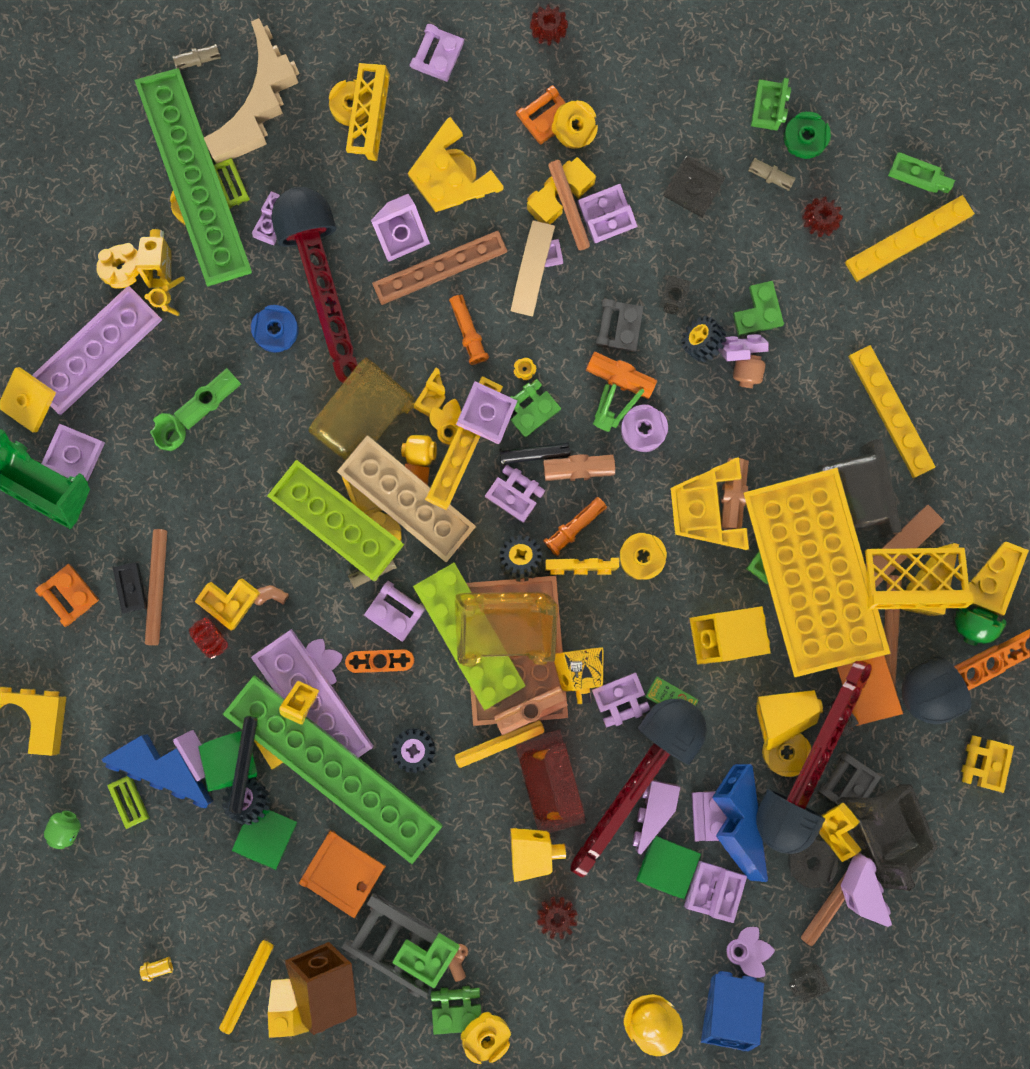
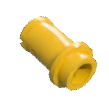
[140,957,173,982]

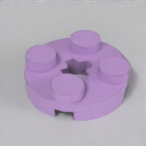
[621,405,668,452]

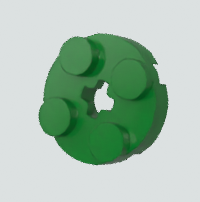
[784,112,831,159]

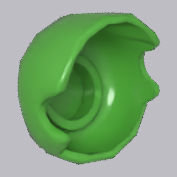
[150,413,186,451]

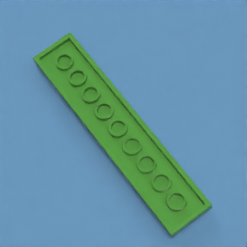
[135,68,252,287]
[223,675,443,864]

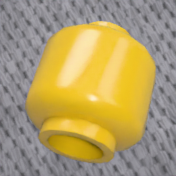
[401,435,437,466]

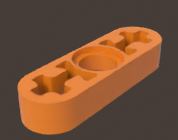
[345,650,415,673]

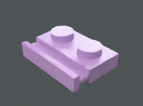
[692,791,727,842]

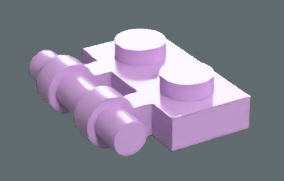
[485,465,546,523]
[592,673,650,728]

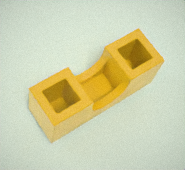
[527,157,596,225]

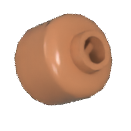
[733,355,766,388]

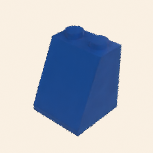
[701,971,764,1051]

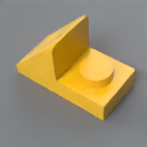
[279,681,320,725]

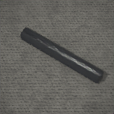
[228,716,258,813]

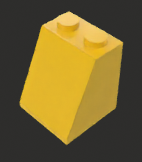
[689,606,771,664]

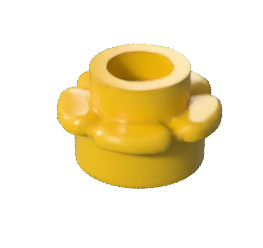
[514,358,536,380]

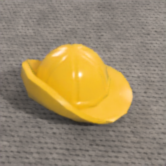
[624,994,683,1056]

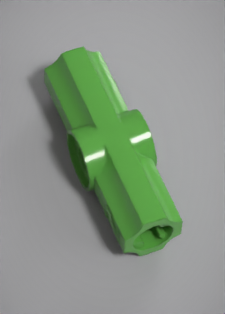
[174,368,241,430]

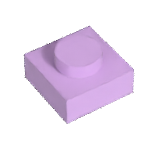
[545,239,563,267]

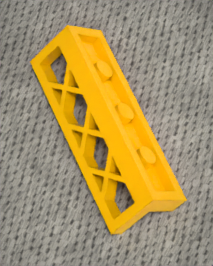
[346,63,390,161]

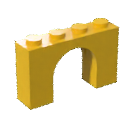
[0,687,66,756]

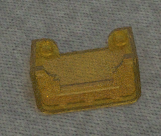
[309,357,415,461]
[455,592,558,667]

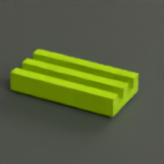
[214,158,250,208]
[107,776,149,829]

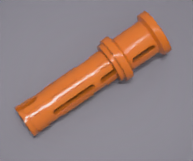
[449,295,489,365]
[543,497,607,556]

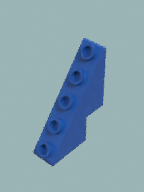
[101,734,213,808]
[712,764,768,882]

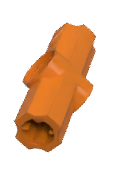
[586,351,657,400]

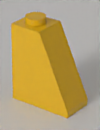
[756,690,823,750]

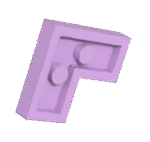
[718,334,768,361]

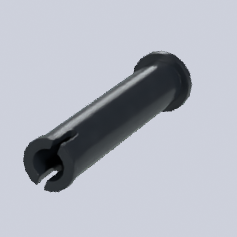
[499,442,571,467]

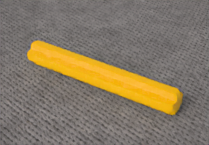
[455,720,545,768]
[219,940,273,1034]

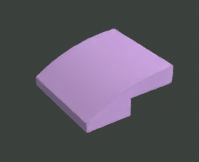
[577,184,637,243]
[684,861,747,923]

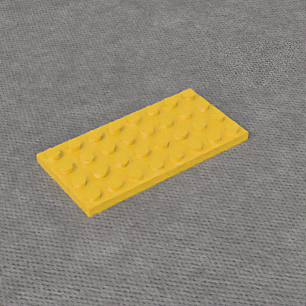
[743,468,891,677]

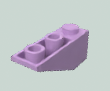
[633,780,680,854]

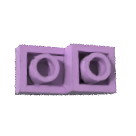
[252,192,280,246]

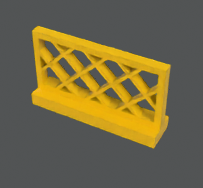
[865,548,974,609]

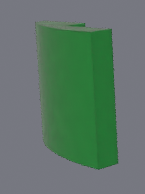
[198,731,257,792]
[232,810,297,870]
[636,836,701,899]

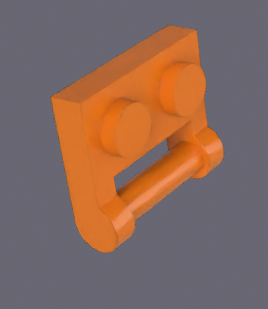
[516,85,566,145]
[35,564,99,627]

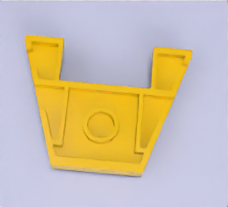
[408,117,503,212]
[671,458,749,550]

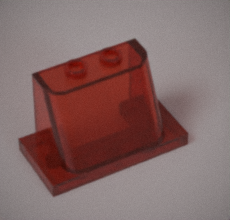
[515,729,585,833]

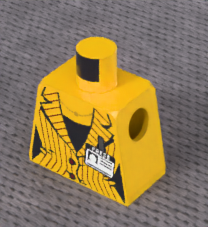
[552,647,603,704]

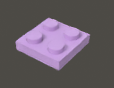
[456,381,517,444]
[41,424,105,482]

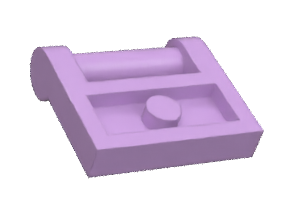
[410,24,464,82]
[364,581,426,642]

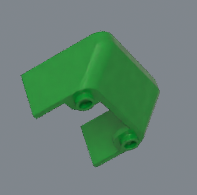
[0,429,90,529]

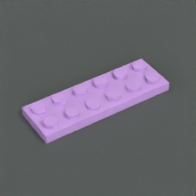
[32,286,162,415]
[251,629,373,758]

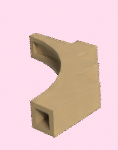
[204,18,299,164]

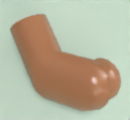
[254,585,289,606]
[449,944,468,982]

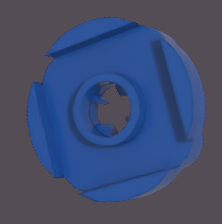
[251,305,299,352]

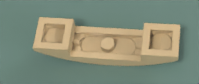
[511,221,555,317]

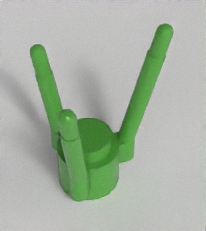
[593,384,644,432]

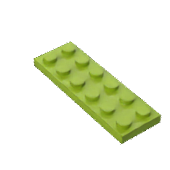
[267,460,404,582]
[413,563,526,711]

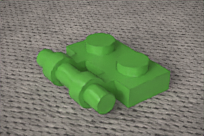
[510,379,561,438]
[431,986,481,1035]

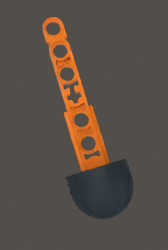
[902,629,1030,724]

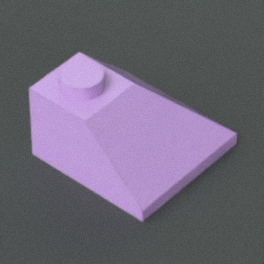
[371,194,430,262]

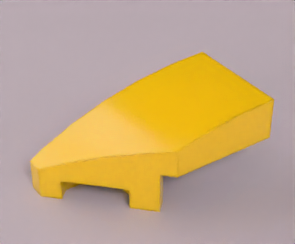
[414,368,445,417]

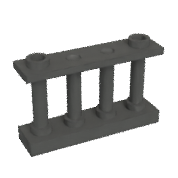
[341,892,456,998]

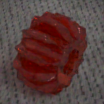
[530,4,568,46]
[802,196,843,237]
[189,617,228,659]
[537,897,577,939]

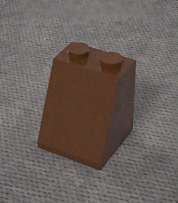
[285,942,357,1035]

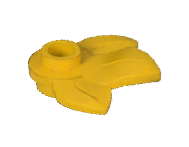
[429,399,461,445]

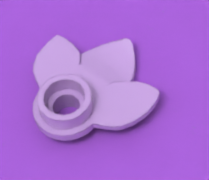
[306,639,343,685]
[726,927,775,978]

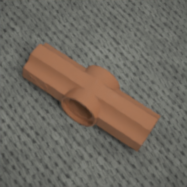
[543,455,615,481]
[721,458,749,530]
[494,686,568,735]

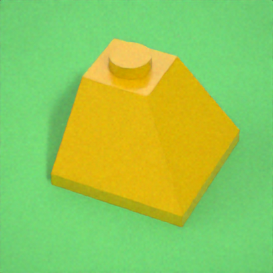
[268,979,309,1038]

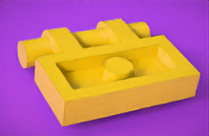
[961,735,1014,793]

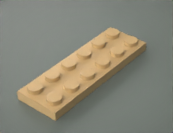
[337,435,476,562]

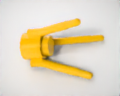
[144,276,185,316]

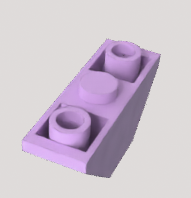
[841,853,892,927]

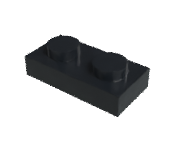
[113,562,147,614]

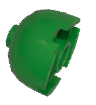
[955,607,1007,646]

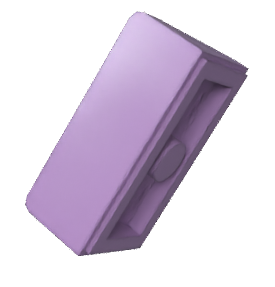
[173,730,205,781]

